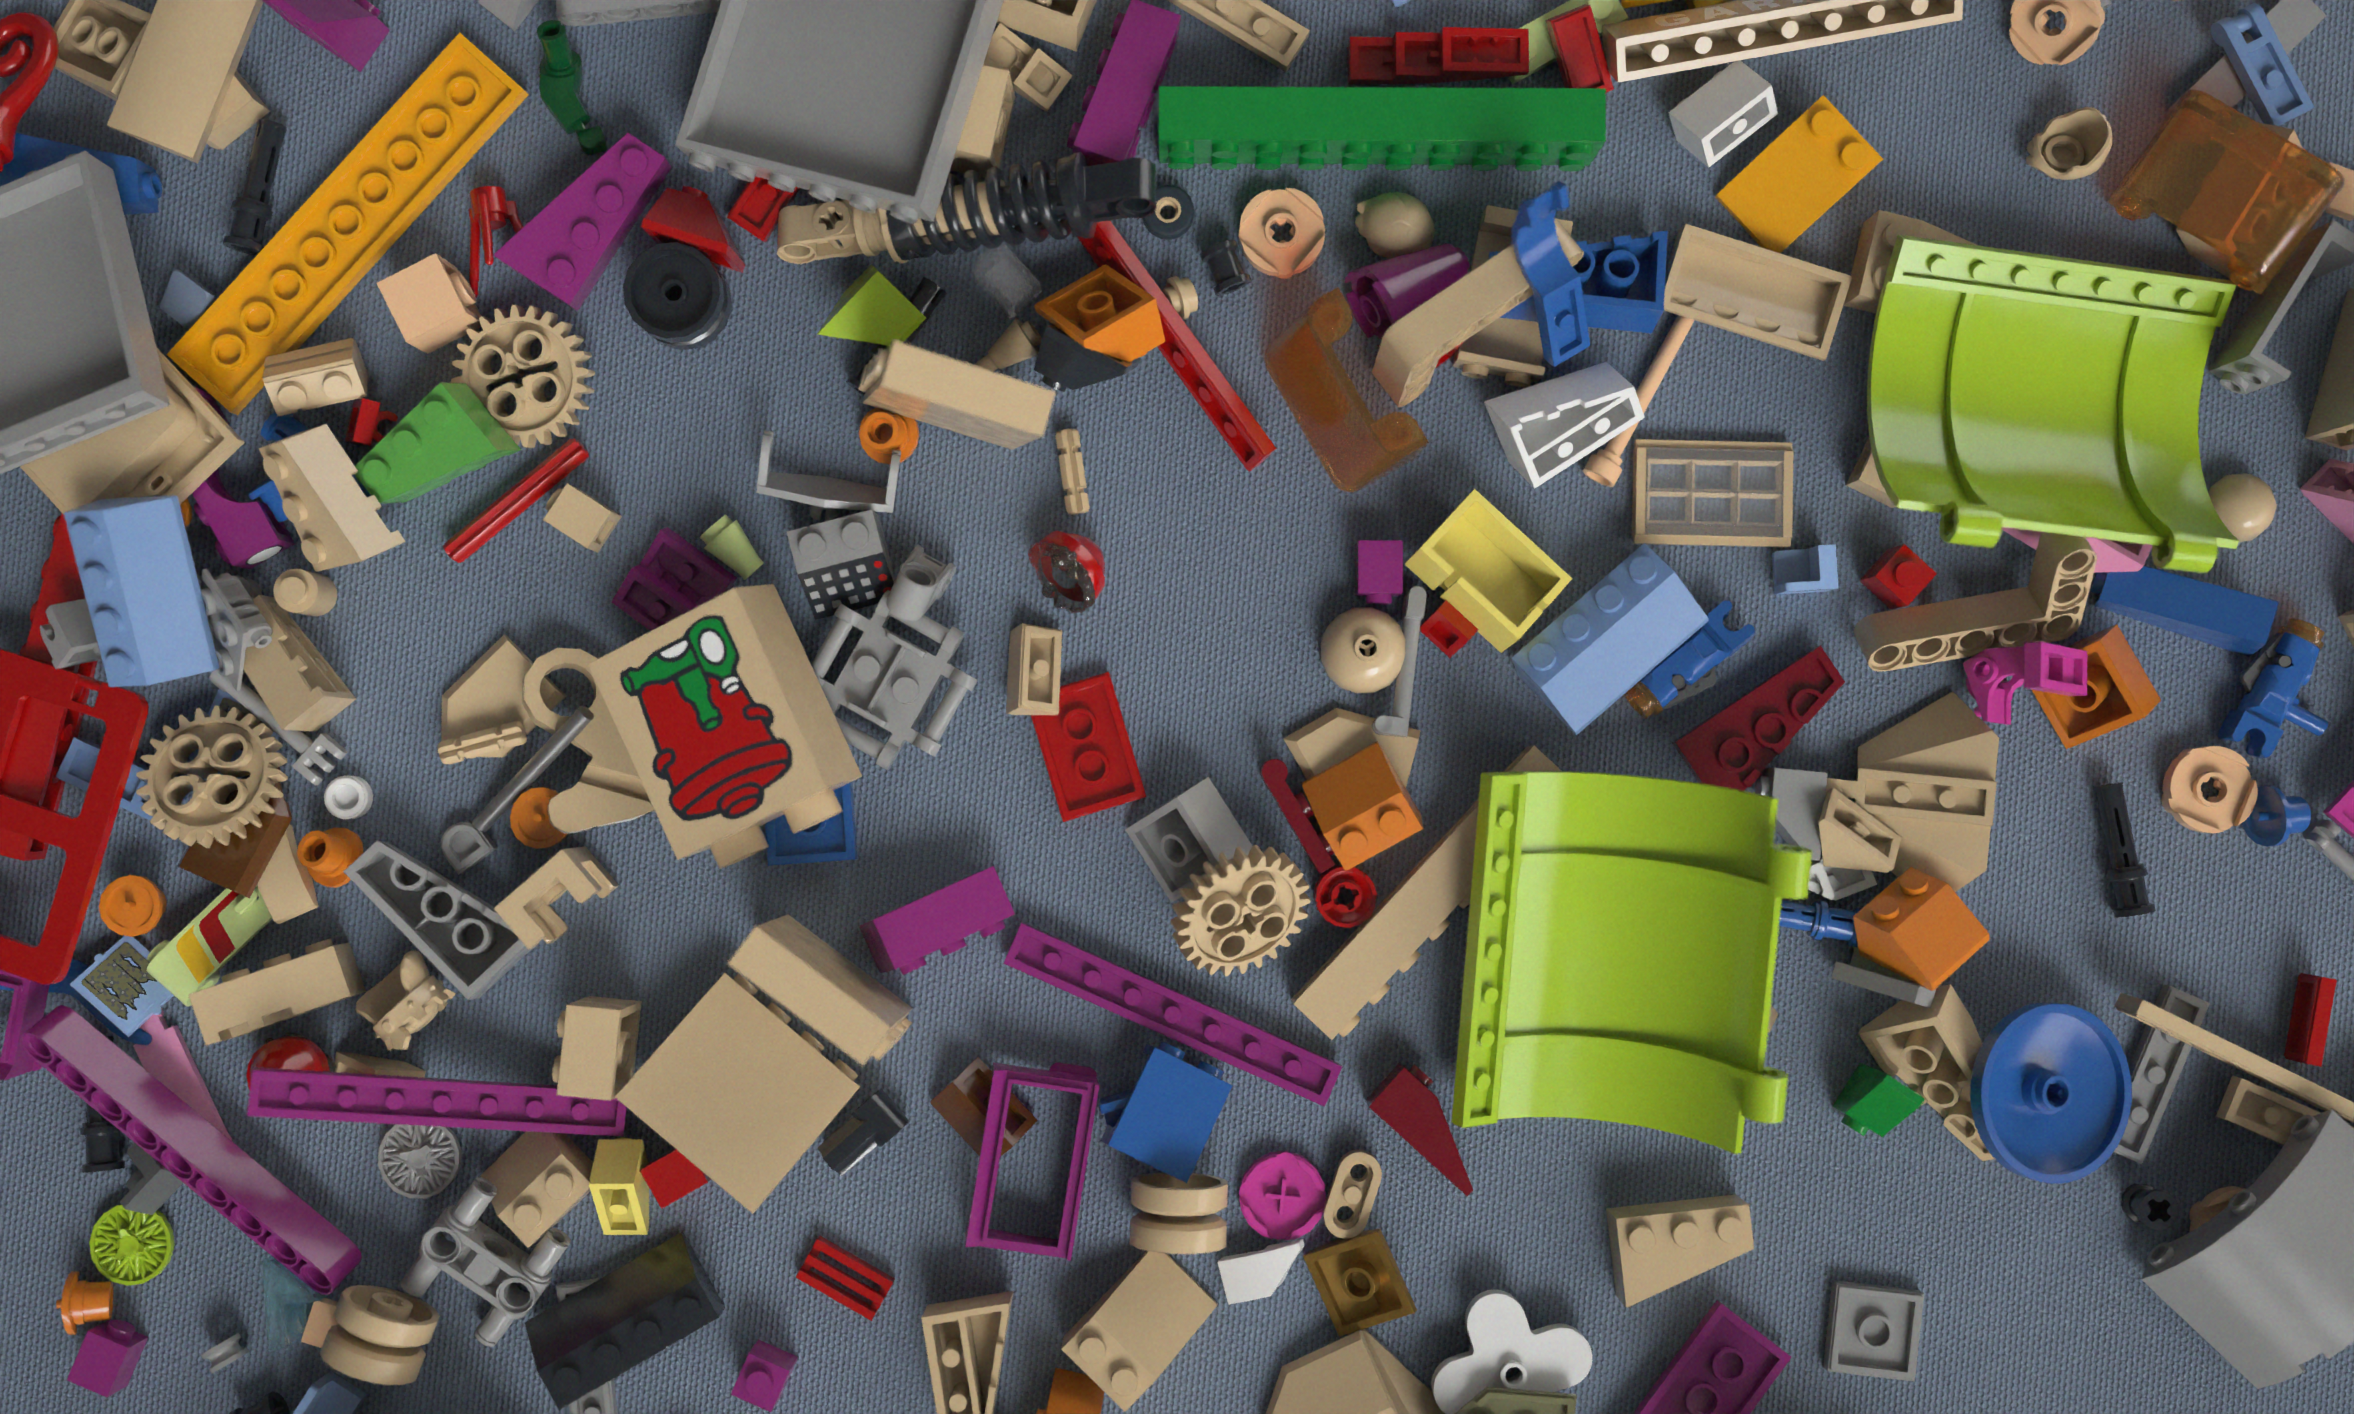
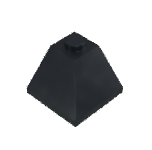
[1034,324,1141,392]

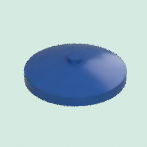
[1970,1002,2132,1184]

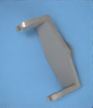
[756,430,901,521]

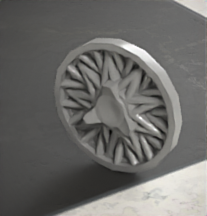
[378,1124,462,1199]

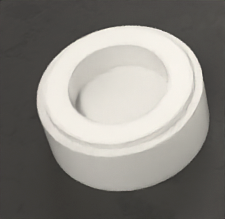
[324,776,373,819]

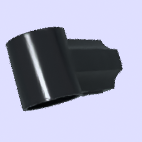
[818,1088,910,1176]

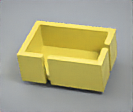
[1405,489,1573,653]

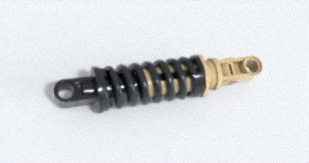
[777,152,1157,264]

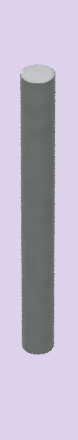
[472,706,594,833]

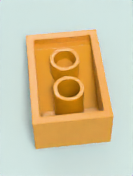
[1715,95,1883,253]

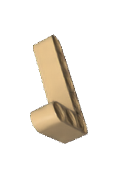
[1372,218,1584,407]
[1854,532,2097,672]

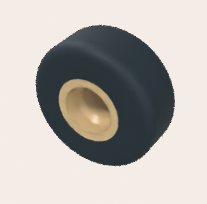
[1143,185,1194,240]

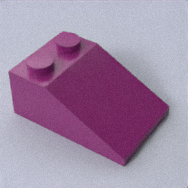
[262,0,390,72]

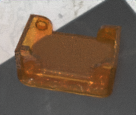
[2108,89,2345,295]
[1264,287,1429,492]

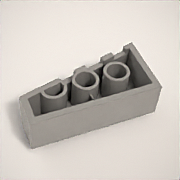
[343,840,531,1000]

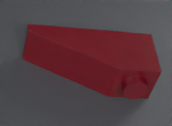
[1365,1062,1473,1197]

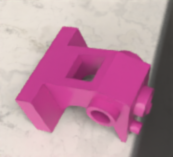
[1962,642,2087,725]

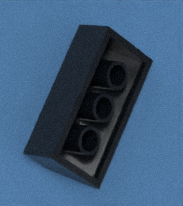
[525,1231,725,1410]

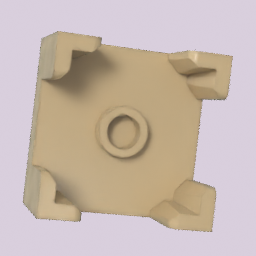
[494,846,619,949]

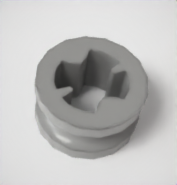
[201,1333,249,1374]

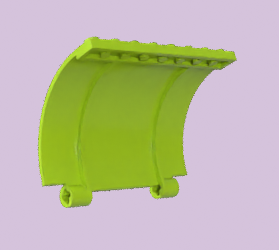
[1867,234,2239,573]
[1451,771,1812,1154]

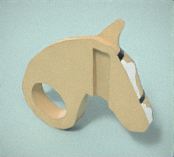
[522,648,655,834]

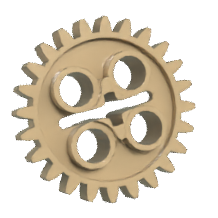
[451,305,595,448]
[136,705,288,848]
[1170,845,1311,976]

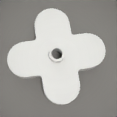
[1431,1290,1592,1414]

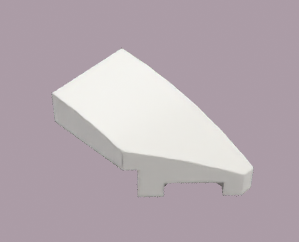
[1808,857,1877,901]
[1218,1239,1304,1305]

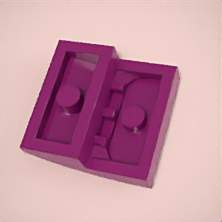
[611,527,737,631]

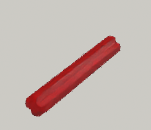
[443,438,589,563]

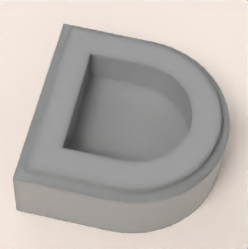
[441,822,498,875]

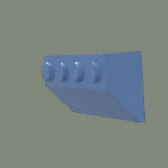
[64,495,219,687]
[1511,543,1709,735]

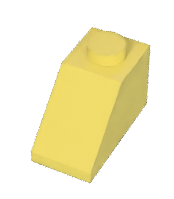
[589,1137,649,1235]

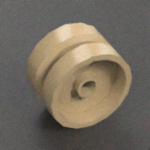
[1130,1173,1228,1254]
[320,1285,440,1385]

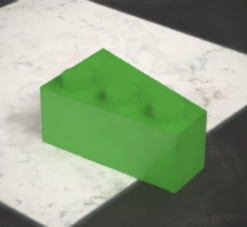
[355,382,521,504]

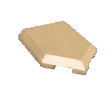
[441,635,566,757]
[1283,708,1420,787]
[1266,1330,1398,1414]

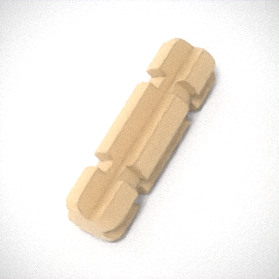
[1056,428,1090,515]
[437,721,527,765]

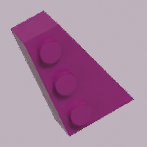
[859,866,1015,975]

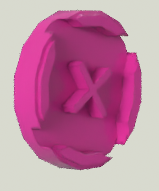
[1239,1151,1326,1240]

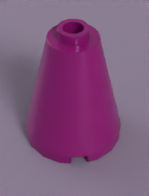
[1345,243,1469,348]

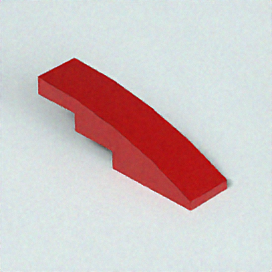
[1347,27,1529,85]

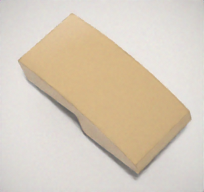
[257,824,319,924]

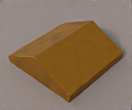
[1303,1228,1417,1336]

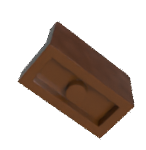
[930,1057,1038,1157]

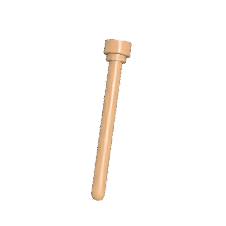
[1583,315,1695,487]

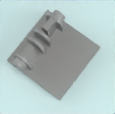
[200,569,272,691]

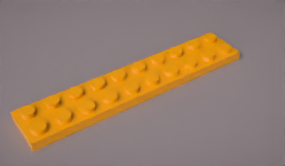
[166,32,529,415]

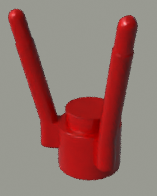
[468,186,523,298]

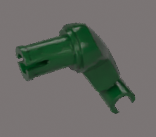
[537,20,607,155]

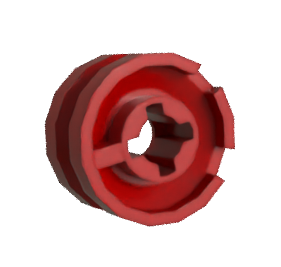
[1313,865,1377,928]

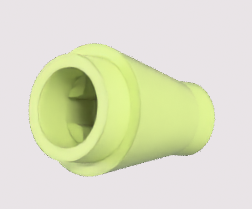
[700,514,764,580]

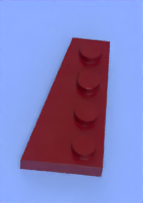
[1672,646,1845,791]

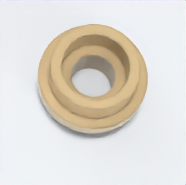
[1162,276,1198,320]

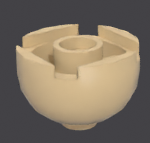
[1320,607,1405,693]

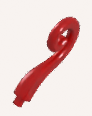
[0,12,59,172]

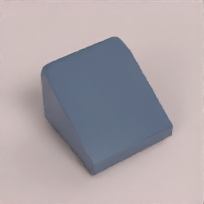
[159,269,218,330]

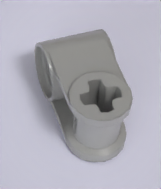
[886,545,957,621]

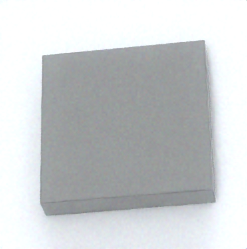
[1823,1280,1924,1382]

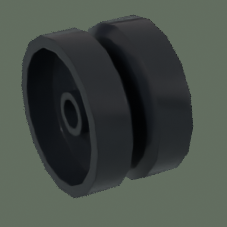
[623,242,732,350]

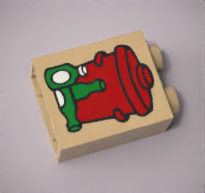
[588,584,862,869]

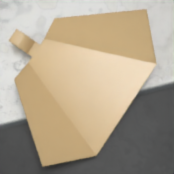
[1826,691,1999,892]

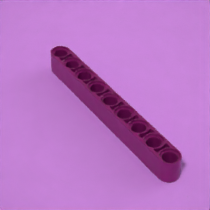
[21,1005,362,1295]

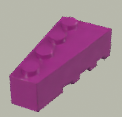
[1067,0,1181,166]
[493,133,672,312]

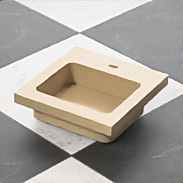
[20,347,245,515]

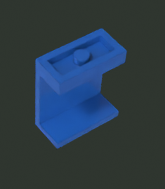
[1101,1042,1233,1183]

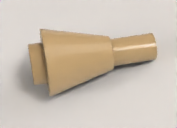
[973,318,1042,372]

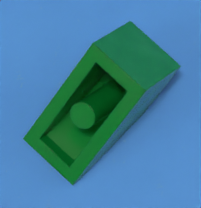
[1832,1063,1925,1137]

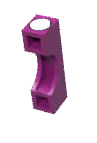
[192,387,295,569]

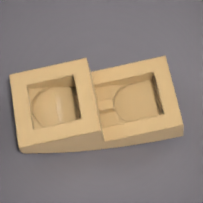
[983,23,1073,111]

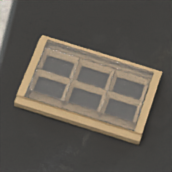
[1632,439,1793,547]

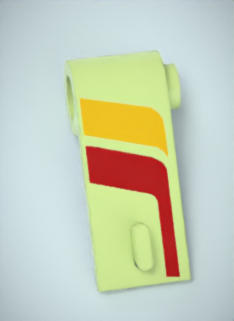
[147,885,273,1007]

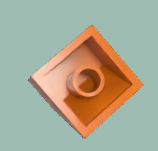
[1034,264,1165,362]
[2031,624,2161,749]
[1302,741,1423,871]
[1853,867,1990,991]

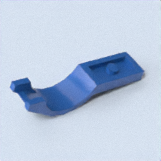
[1512,181,1590,367]

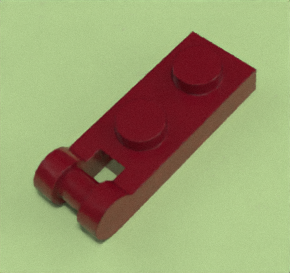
[1260,759,1335,874]

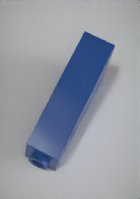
[0,133,162,215]
[2090,566,2279,657]

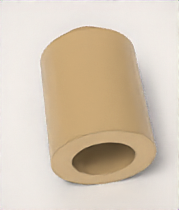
[274,569,337,616]

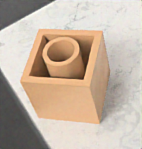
[377,253,481,354]

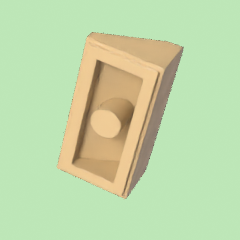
[1006,623,1062,715]

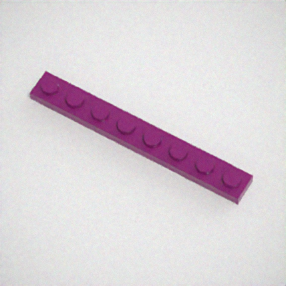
[1003,922,1343,1107]
[247,1067,626,1137]

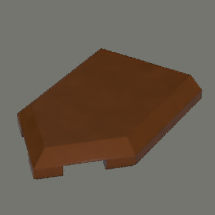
[177,767,292,898]

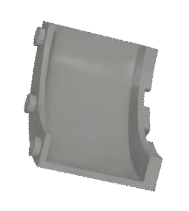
[2141,1109,2354,1389]

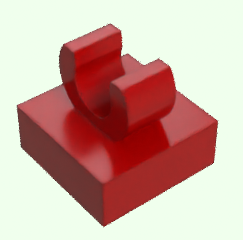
[345,398,398,446]
[1420,600,1478,658]

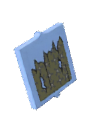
[70,936,174,1037]

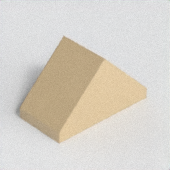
[206,70,270,150]
[1818,788,1901,873]

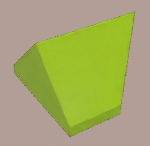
[817,264,926,346]

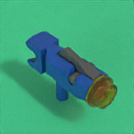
[1624,600,1755,719]
[2218,618,2328,758]

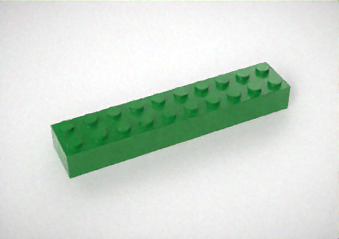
[1159,86,1606,172]

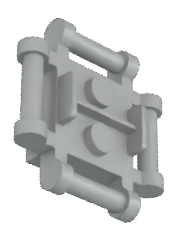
[811,590,978,770]

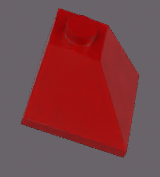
[641,186,745,273]

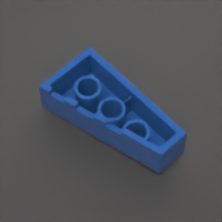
[1487,231,1668,334]

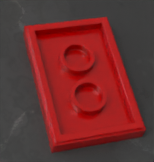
[1031,672,1147,822]

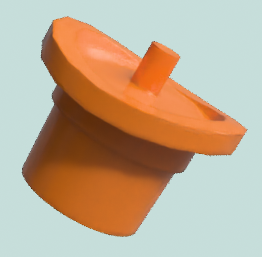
[859,407,920,465]
[510,787,569,849]
[297,827,364,888]
[99,875,167,937]
[56,1271,114,1335]

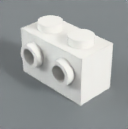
[1668,60,1778,167]

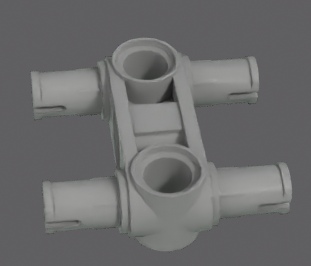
[400,1177,571,1347]

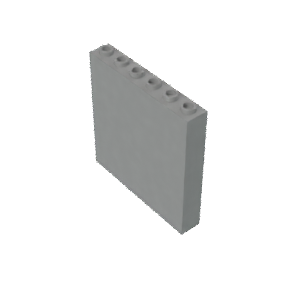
[675,0,1003,223]
[0,151,170,474]

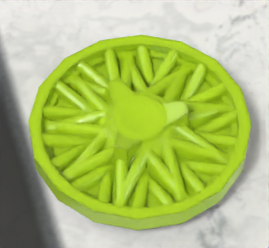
[89,1204,175,1286]

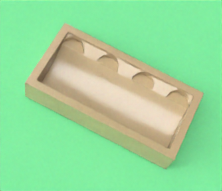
[107,0,263,164]
[1664,223,1852,361]

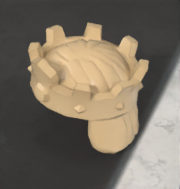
[355,950,456,1052]

